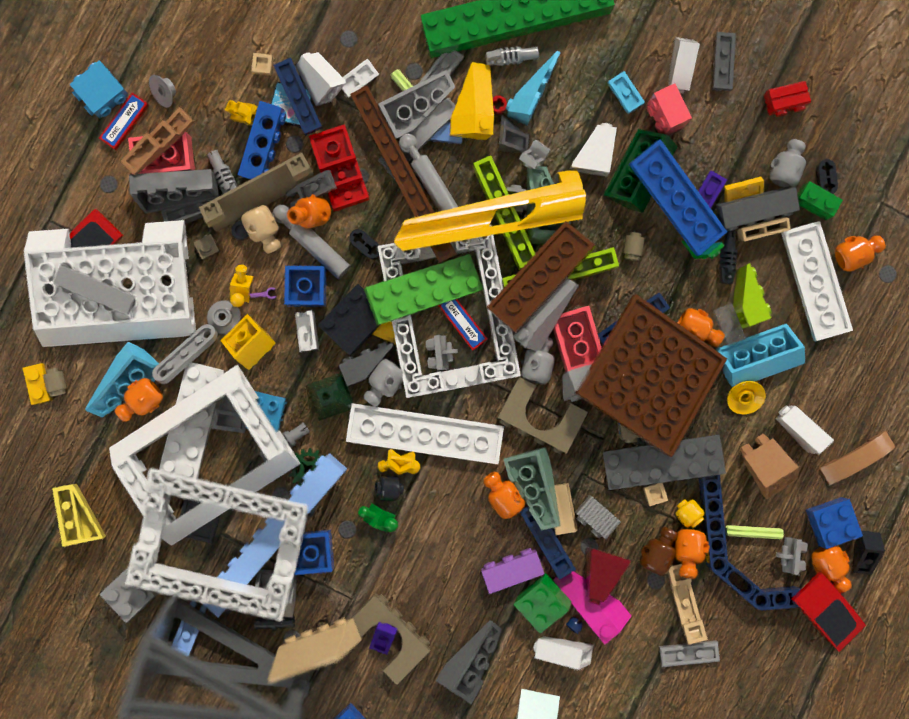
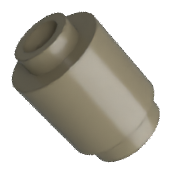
[623,232,645,261]
[43,368,67,397]

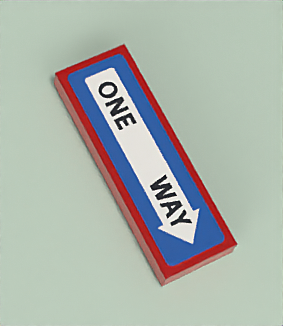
[99,92,149,150]
[438,299,488,351]

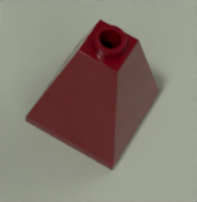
[586,547,631,605]

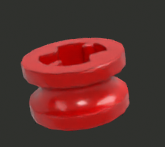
[493,95,507,115]

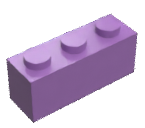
[481,548,544,594]

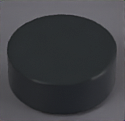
[231,221,249,241]

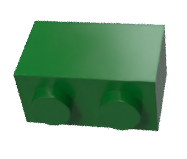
[797,181,843,220]

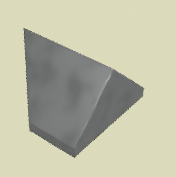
[498,115,529,153]
[210,395,246,433]

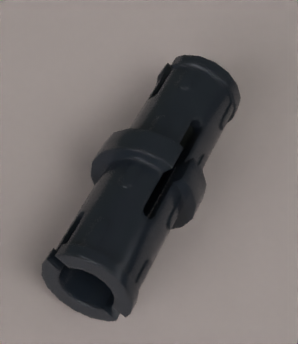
[254,615,295,631]

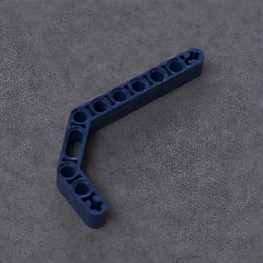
[698,474,801,610]

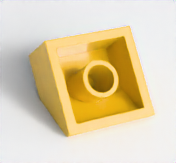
[220,314,276,370]

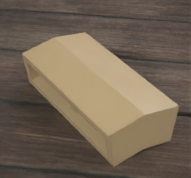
[735,217,791,242]
[554,483,578,535]

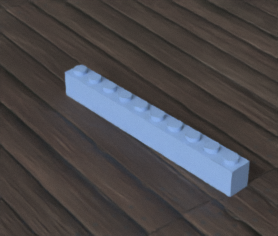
[201,453,347,617]

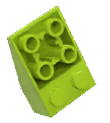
[732,264,771,329]

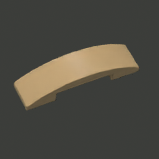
[668,564,708,644]

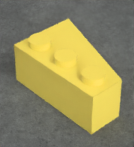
[52,484,106,546]

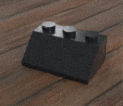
[318,284,380,356]

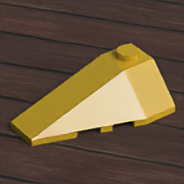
[450,62,494,140]

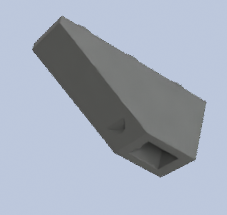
[339,341,394,387]

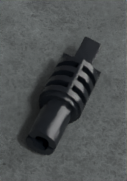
[719,231,738,284]

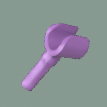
[250,287,277,300]

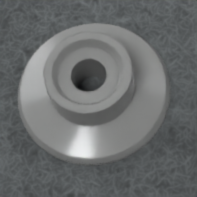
[149,75,176,108]
[207,301,241,335]

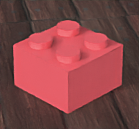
[647,83,692,135]

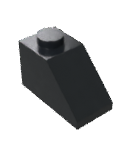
[852,531,885,575]

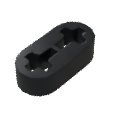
[816,159,838,194]
[349,229,380,260]

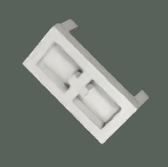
[342,59,379,97]
[295,310,319,352]

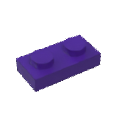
[698,170,727,208]
[369,622,397,655]

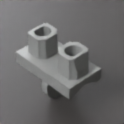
[426,335,458,370]
[776,537,808,575]

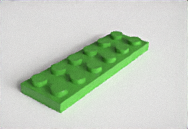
[364,254,483,325]

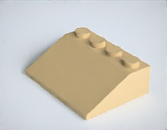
[268,618,361,683]

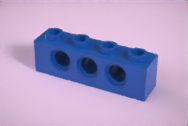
[238,101,286,180]

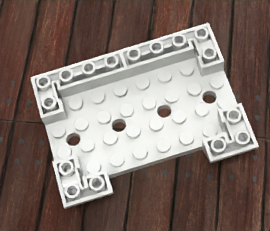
[24,220,196,347]

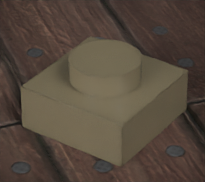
[194,234,220,260]

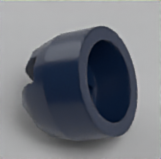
[566,617,583,635]

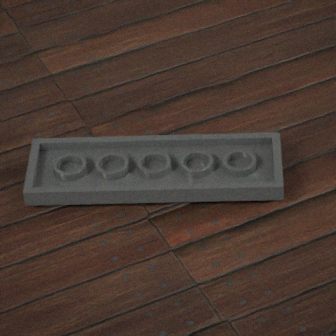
[603,434,726,490]

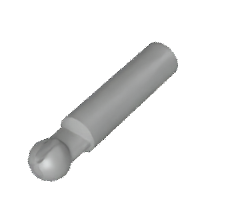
[399,134,458,212]
[273,205,351,279]

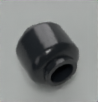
[374,476,404,501]

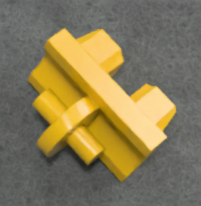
[225,100,258,126]

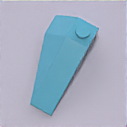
[506,51,560,125]
[85,342,159,417]

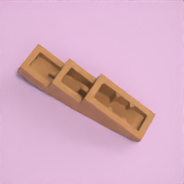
[121,107,195,175]

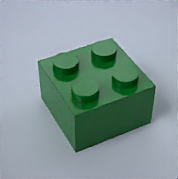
[514,573,572,633]

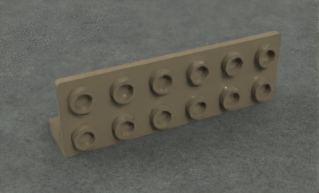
[199,153,315,232]

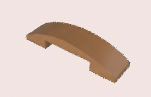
[819,431,895,485]

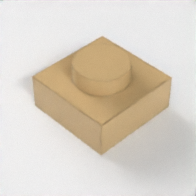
[251,53,274,76]
[643,483,668,506]

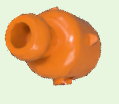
[287,194,331,228]
[835,235,886,272]
[677,308,725,347]
[115,378,163,422]
[483,471,525,519]
[674,529,709,579]
[811,545,852,593]

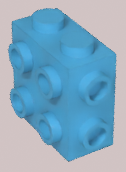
[70,60,129,118]

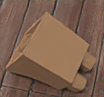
[740,434,799,499]

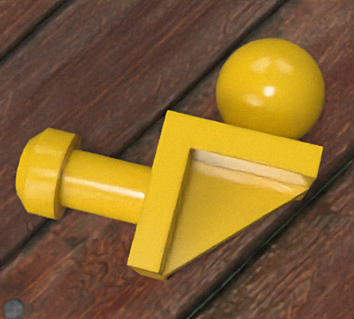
[230,265,253,307]
[378,449,420,475]

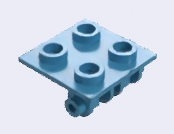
[246,391,287,432]

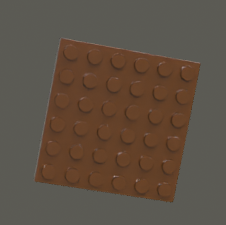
[575,294,727,457]

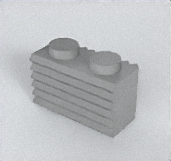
[575,495,621,539]

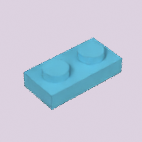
[607,71,645,114]

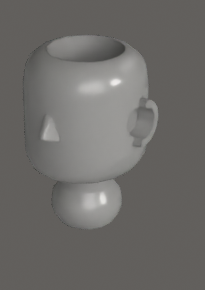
[769,139,806,187]
[521,338,555,384]
[364,359,403,407]

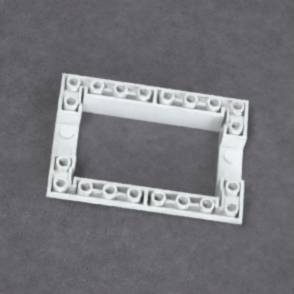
[378,225,521,398]
[109,365,301,546]
[126,468,308,621]

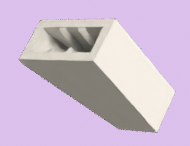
[668,37,700,93]
[296,52,346,106]
[570,123,617,177]
[776,405,834,454]
[534,636,594,670]

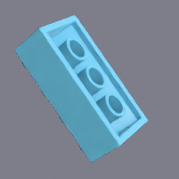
[716,323,805,388]

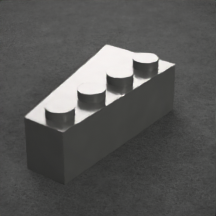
[129,169,219,214]

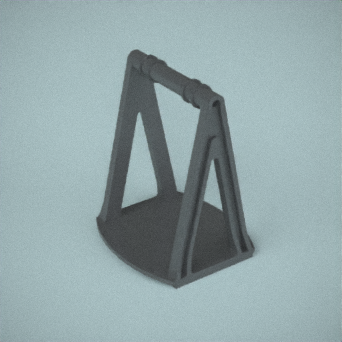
[117,595,310,719]

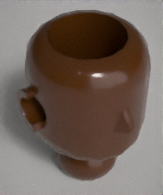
[640,526,678,576]

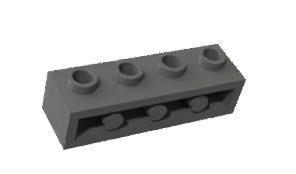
[716,186,800,231]

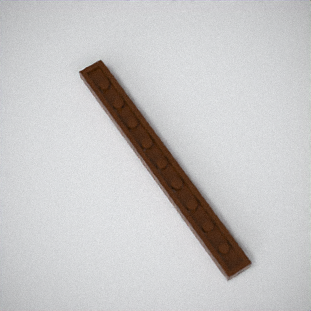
[350,85,457,264]

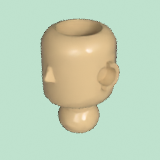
[241,205,281,254]

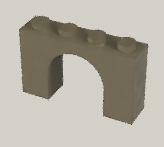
[497,377,588,455]
[350,593,430,685]

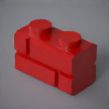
[764,81,811,117]

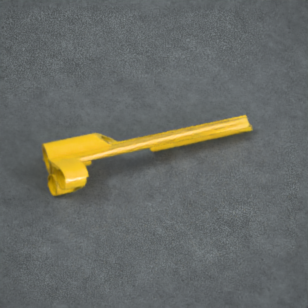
[394,169,586,251]

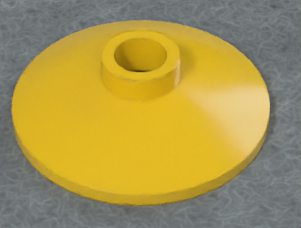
[727,381,766,415]

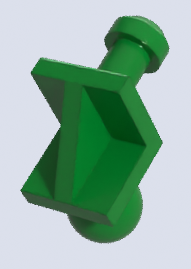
[358,503,398,532]

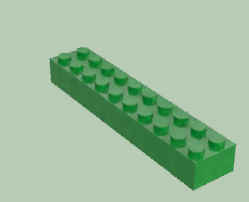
[420,0,615,59]

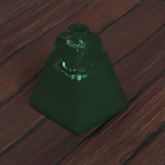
[307,373,354,421]

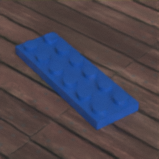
[629,139,727,256]

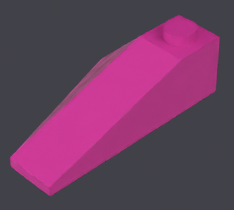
[553,571,631,644]

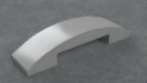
[398,97,456,162]

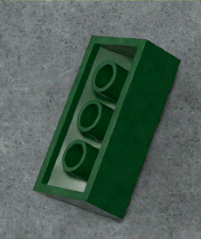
[603,129,678,213]

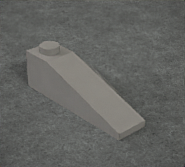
[378,70,455,139]
[512,278,579,351]

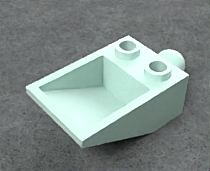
[516,689,560,719]

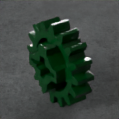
[289,448,326,486]

